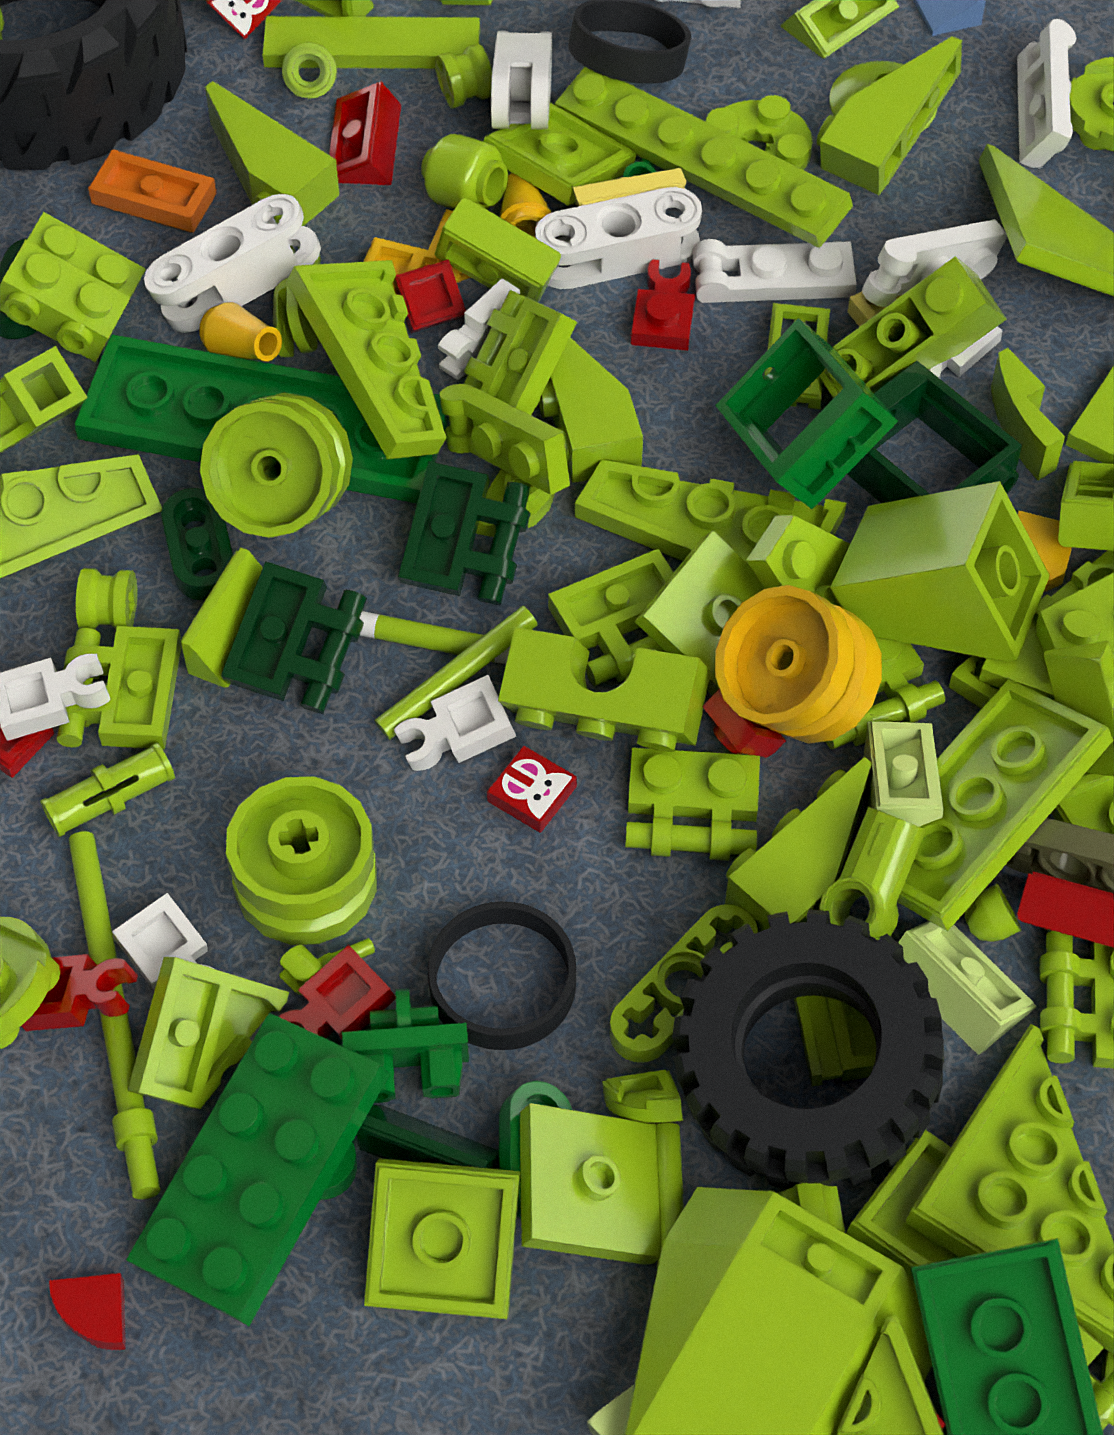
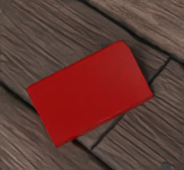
[329,81,401,185]
[1017,871,1114,948]

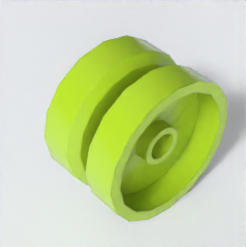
[200,393,353,538]
[226,776,377,945]

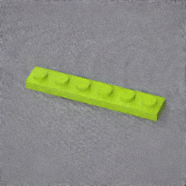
[555,67,853,249]

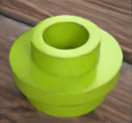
[282,43,337,99]

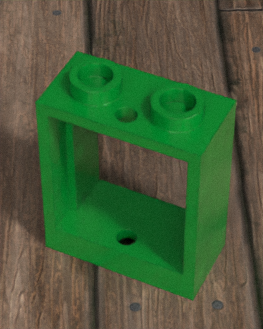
[715,318,898,509]

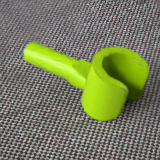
[279,938,375,996]

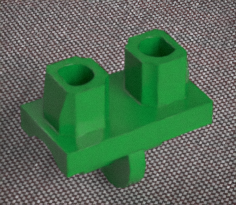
[342,988,469,1103]

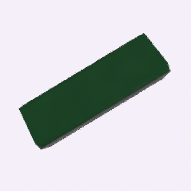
[356,1104,499,1169]

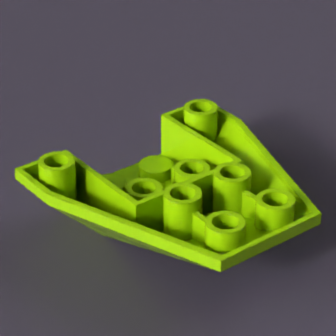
[624,1187,932,1435]

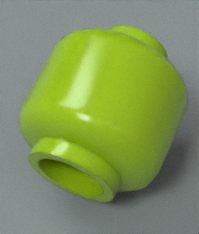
[421,134,508,210]

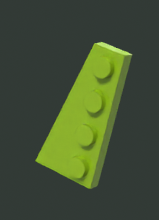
[575,459,847,566]

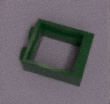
[847,361,1022,503]

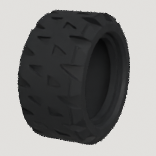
[0,0,187,170]

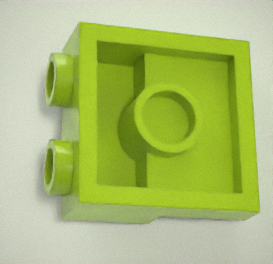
[0,212,146,363]

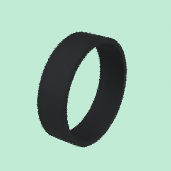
[568,0,691,84]
[428,901,576,1050]

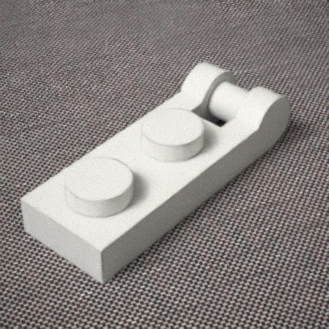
[1017,19,1076,168]
[862,219,1007,307]
[692,239,857,303]

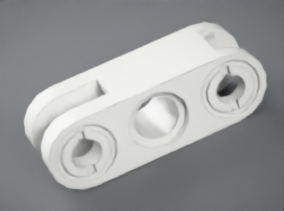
[491,31,552,129]
[535,187,702,289]
[144,194,321,333]

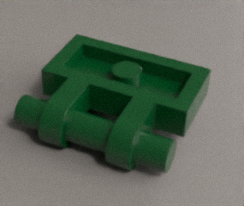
[398,461,531,605]
[221,561,367,714]

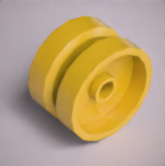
[715,585,882,744]

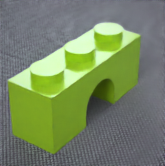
[0,346,88,454]
[498,627,711,752]

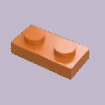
[88,149,217,233]

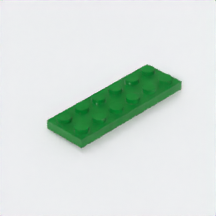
[74,334,449,503]

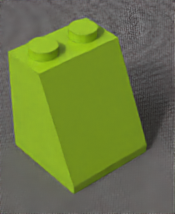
[830,481,1050,661]

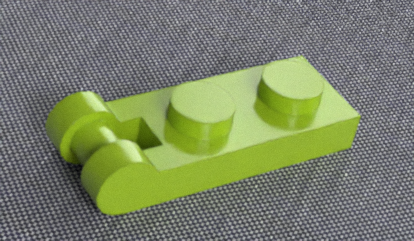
[440,384,570,495]

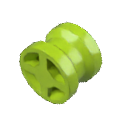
[435,43,493,109]
[76,568,137,629]

